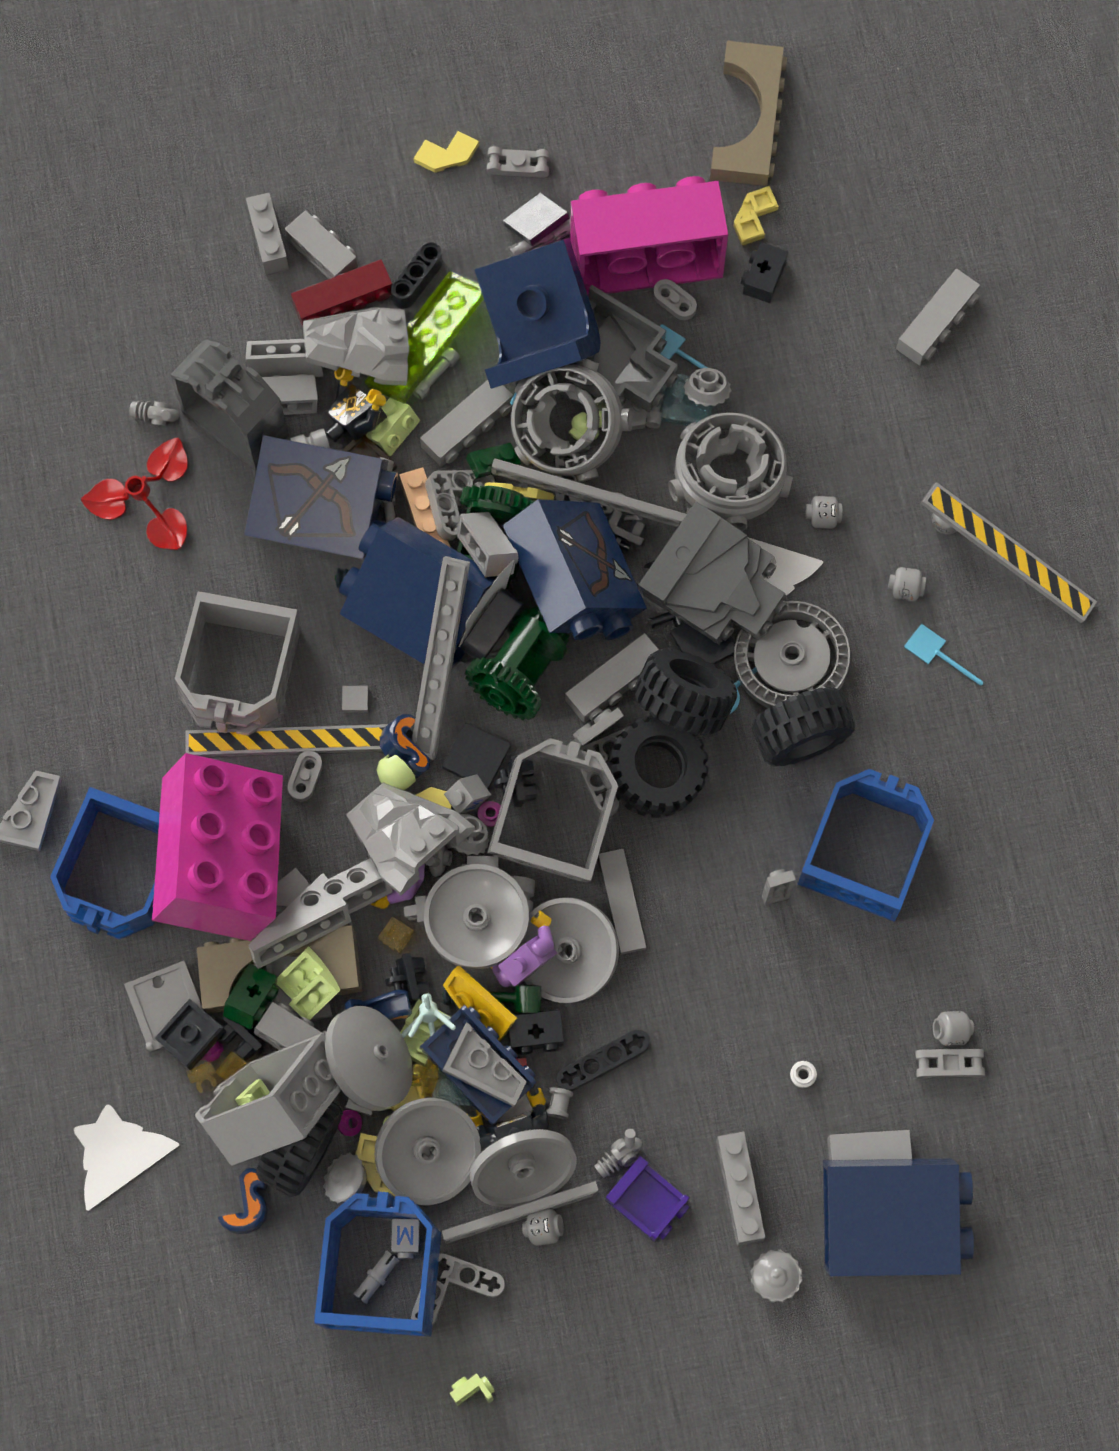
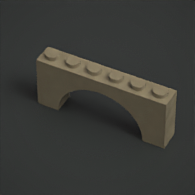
[710,41,787,186]
[197,924,362,1014]

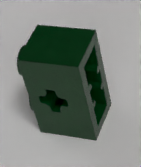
[223,964,279,1030]

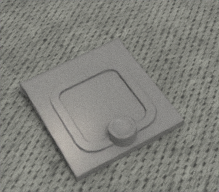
[124,961,203,1052]

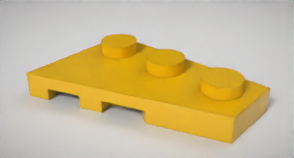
[443,965,517,1042]

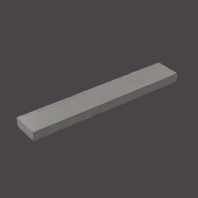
[442,1181,598,1244]

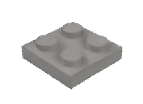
[573,708,624,748]

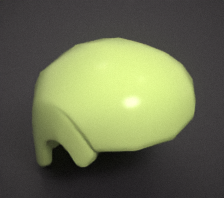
[377,755,416,790]

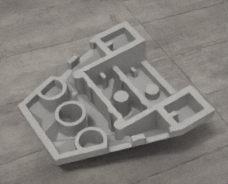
[303,307,409,385]
[346,782,475,896]

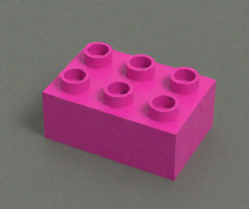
[570,176,728,297]
[152,753,283,941]

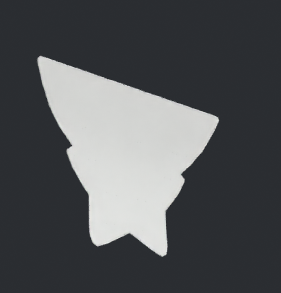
[748,538,823,595]
[459,560,514,647]
[74,1105,179,1211]

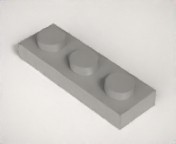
[762,869,795,905]

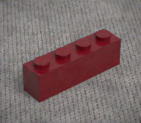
[291,259,393,327]

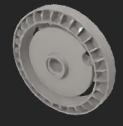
[734,601,850,708]

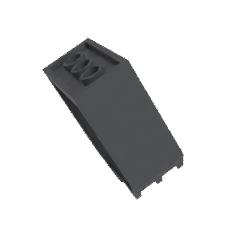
[171,339,289,471]

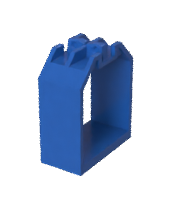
[798,769,934,922]
[50,787,160,940]
[314,1192,442,1337]

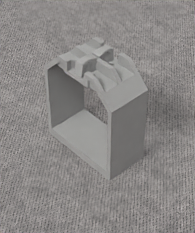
[175,591,301,736]
[487,738,618,883]
[195,1033,341,1166]

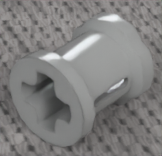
[546,1087,573,1119]

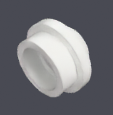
[790,1061,817,1088]

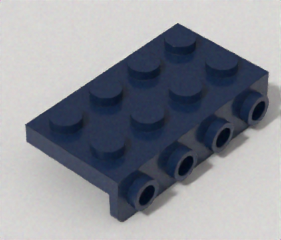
[419,1005,537,1125]

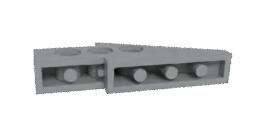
[248,859,392,969]

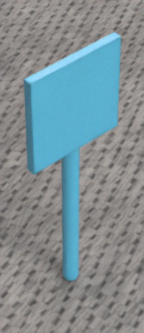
[660,324,708,369]
[904,623,983,686]

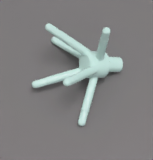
[401,993,456,1038]

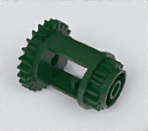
[457,485,535,590]
[464,607,569,721]

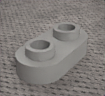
[653,279,697,320]
[288,751,323,802]

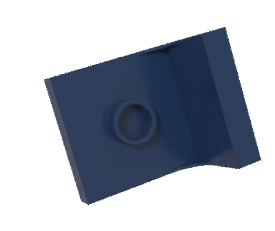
[474,238,601,389]

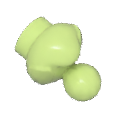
[568,410,602,441]

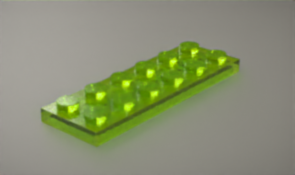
[365,271,484,404]

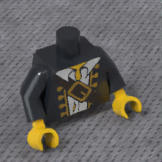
[325,367,387,442]
[466,1088,549,1150]

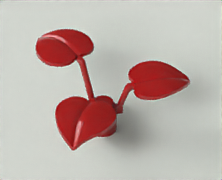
[81,437,188,550]

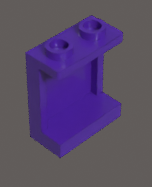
[605,1156,690,1242]

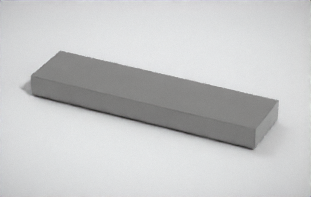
[598,849,646,955]

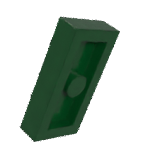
[466,442,521,479]

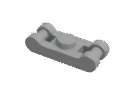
[486,146,550,178]
[915,1049,985,1079]

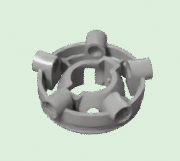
[511,359,633,483]
[668,413,793,531]

